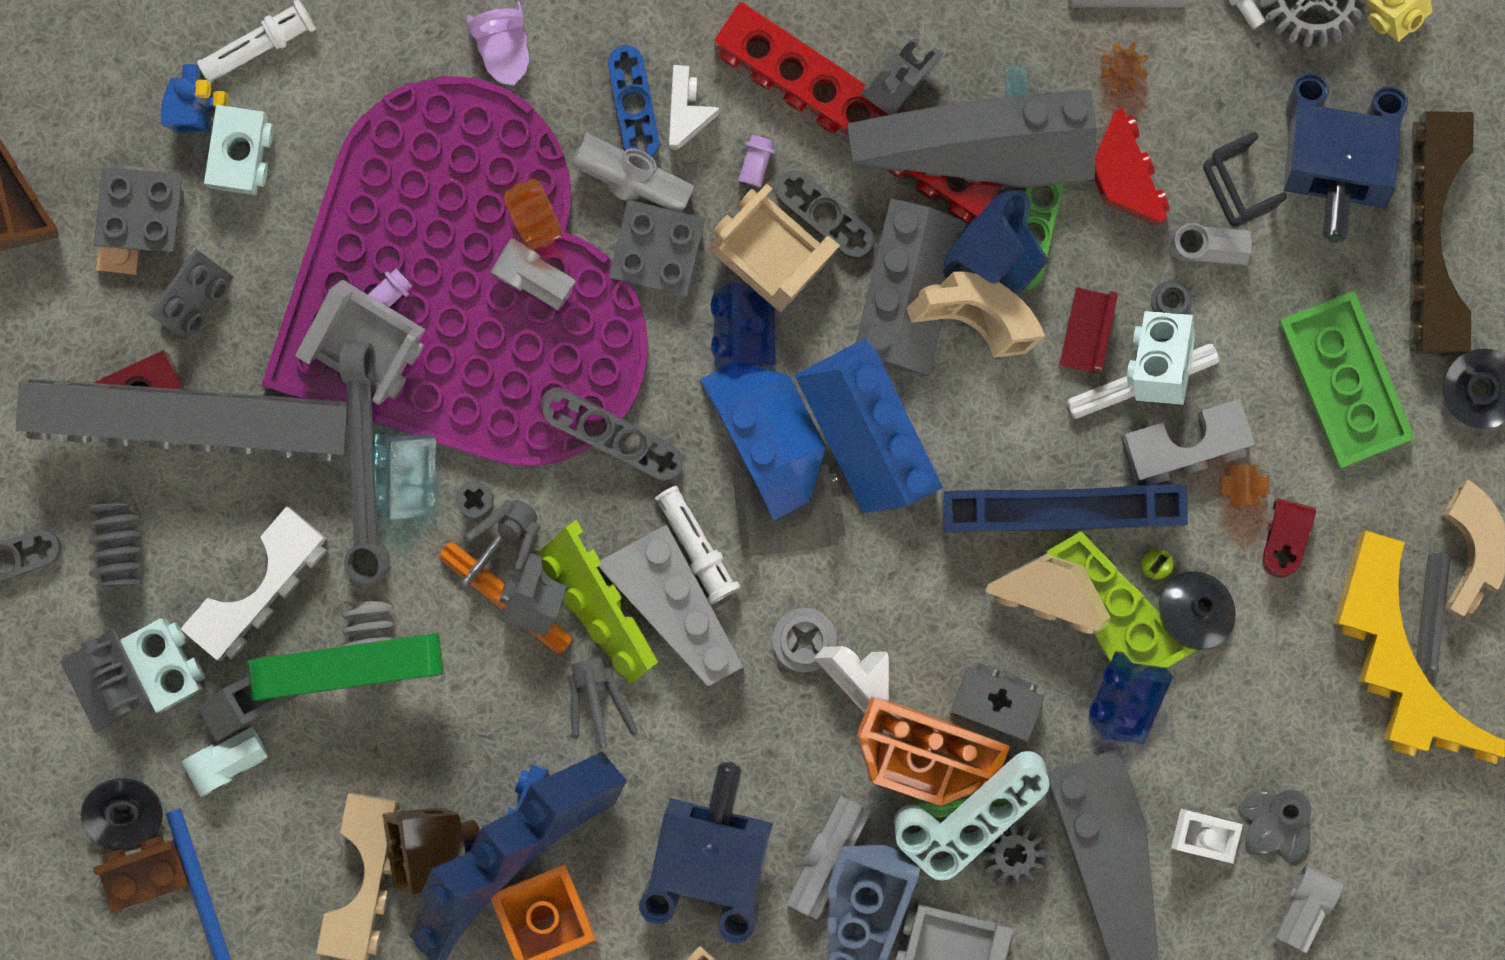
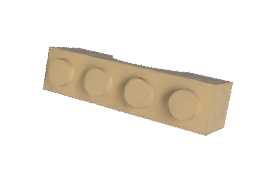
[316,792,399,960]

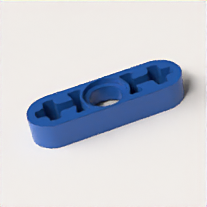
[608,45,659,157]

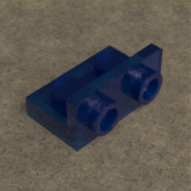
[710,283,776,367]
[1088,651,1173,744]

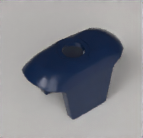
[943,190,1048,294]

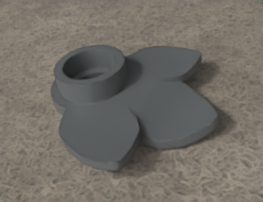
[1239,789,1311,864]

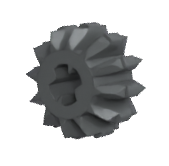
[979,821,1049,889]

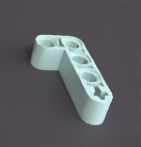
[894,751,1049,881]

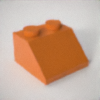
[491,864,598,960]

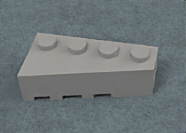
[599,525,743,686]

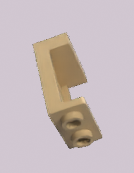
[709,184,840,313]

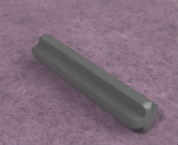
[1416,553,1450,672]

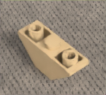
[986,554,1110,634]

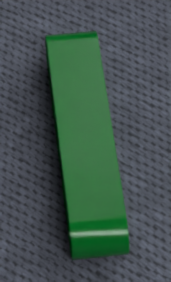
[247,633,444,701]

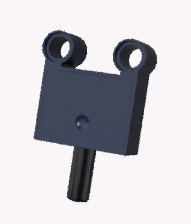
[1283,73,1408,243]
[639,761,773,944]

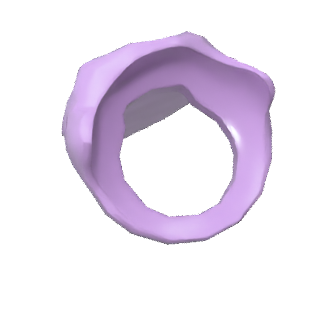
[466,1,530,85]

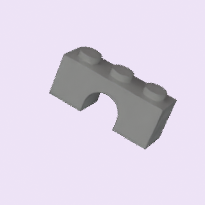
[1122,399,1255,485]

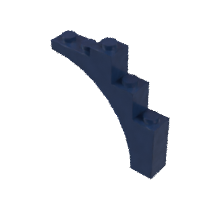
[410,752,627,960]

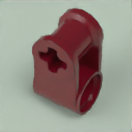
[1262,497,1316,578]

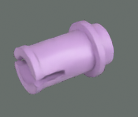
[737,135,776,188]
[368,269,412,307]

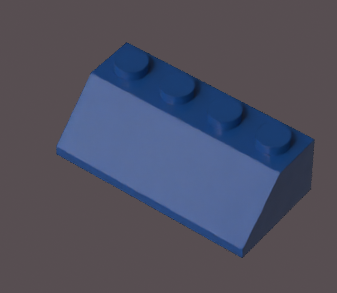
[794,338,943,513]

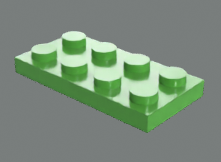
[1278,291,1415,469]

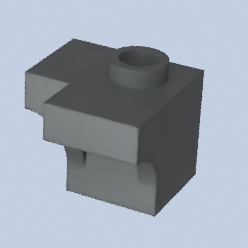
[499,552,567,637]

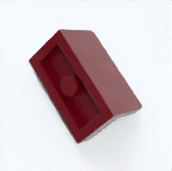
[1059,287,1118,375]

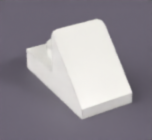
[669,65,719,150]
[814,646,889,713]
[1171,809,1243,863]

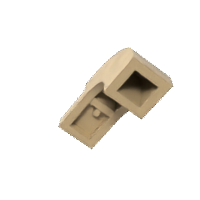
[906,272,1045,358]
[1442,480,1505,617]

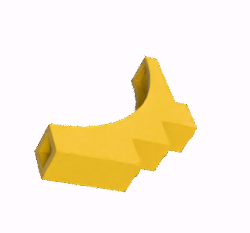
[1333,531,1505,764]

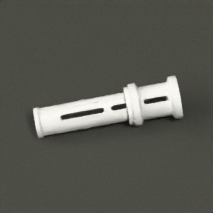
[197,0,316,83]
[655,486,741,605]

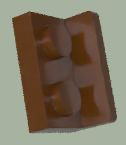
[93,835,189,913]

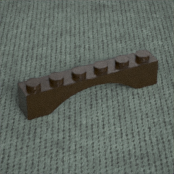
[1409,111,1474,355]

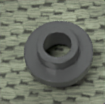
[1151,280,1192,315]

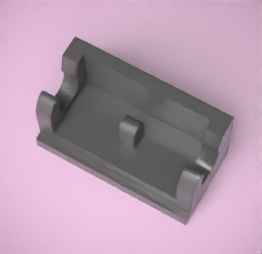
[860,38,943,115]

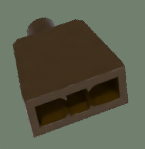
[382,808,480,895]

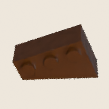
[0,139,59,251]

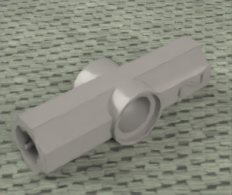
[571,133,694,212]
[786,795,871,919]

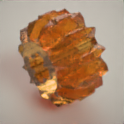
[504,179,563,250]

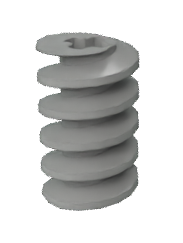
[342,601,393,646]

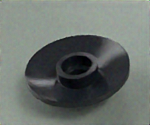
[1443,349,1505,429]
[1159,571,1236,650]
[81,778,163,850]

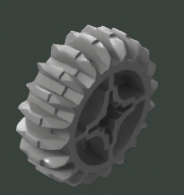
[1260,0,1367,49]

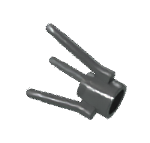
[461,500,541,588]
[568,658,638,748]

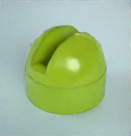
[1141,548,1174,580]

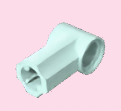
[181,727,269,798]

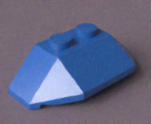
[700,361,826,521]

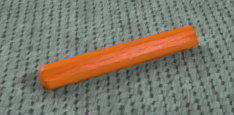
[438,542,572,654]

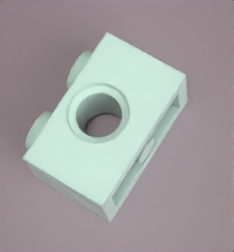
[204,105,274,195]

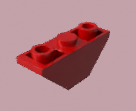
[1094,107,1170,226]

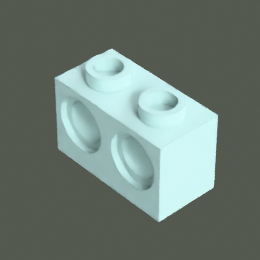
[1127,311,1195,405]
[120,618,205,713]

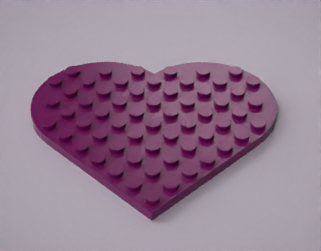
[261,76,648,466]

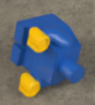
[161,64,228,133]

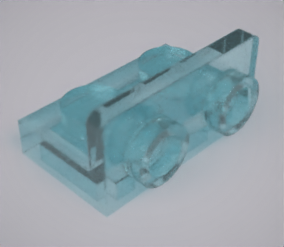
[374,432,436,520]

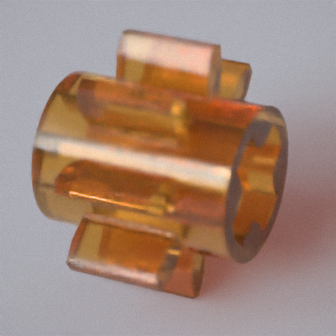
[1100,42,1148,91]
[1220,465,1270,507]

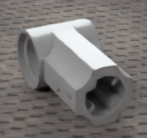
[1168,223,1252,266]
[490,238,576,311]
[1274,865,1343,953]

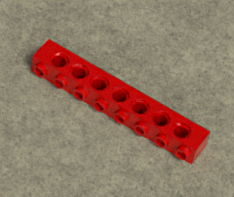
[714,1,1002,223]

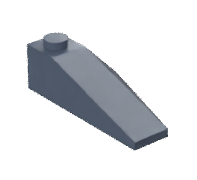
[828,845,920,960]

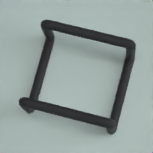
[1203,132,1287,226]

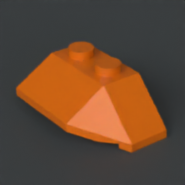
[857,697,1010,806]

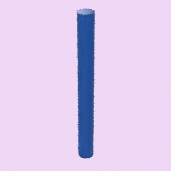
[166,808,231,960]

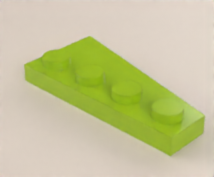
[536,520,658,685]
[1045,531,1197,691]

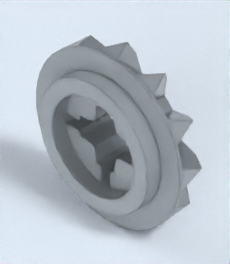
[773,608,837,672]

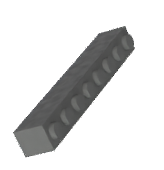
[16,378,348,461]

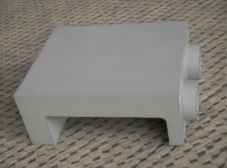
[295,280,426,405]
[895,904,1013,960]

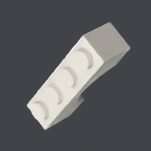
[181,507,327,661]

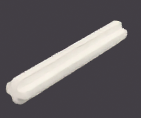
[1067,344,1219,419]

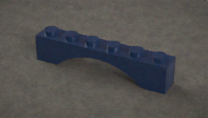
[941,484,1188,533]

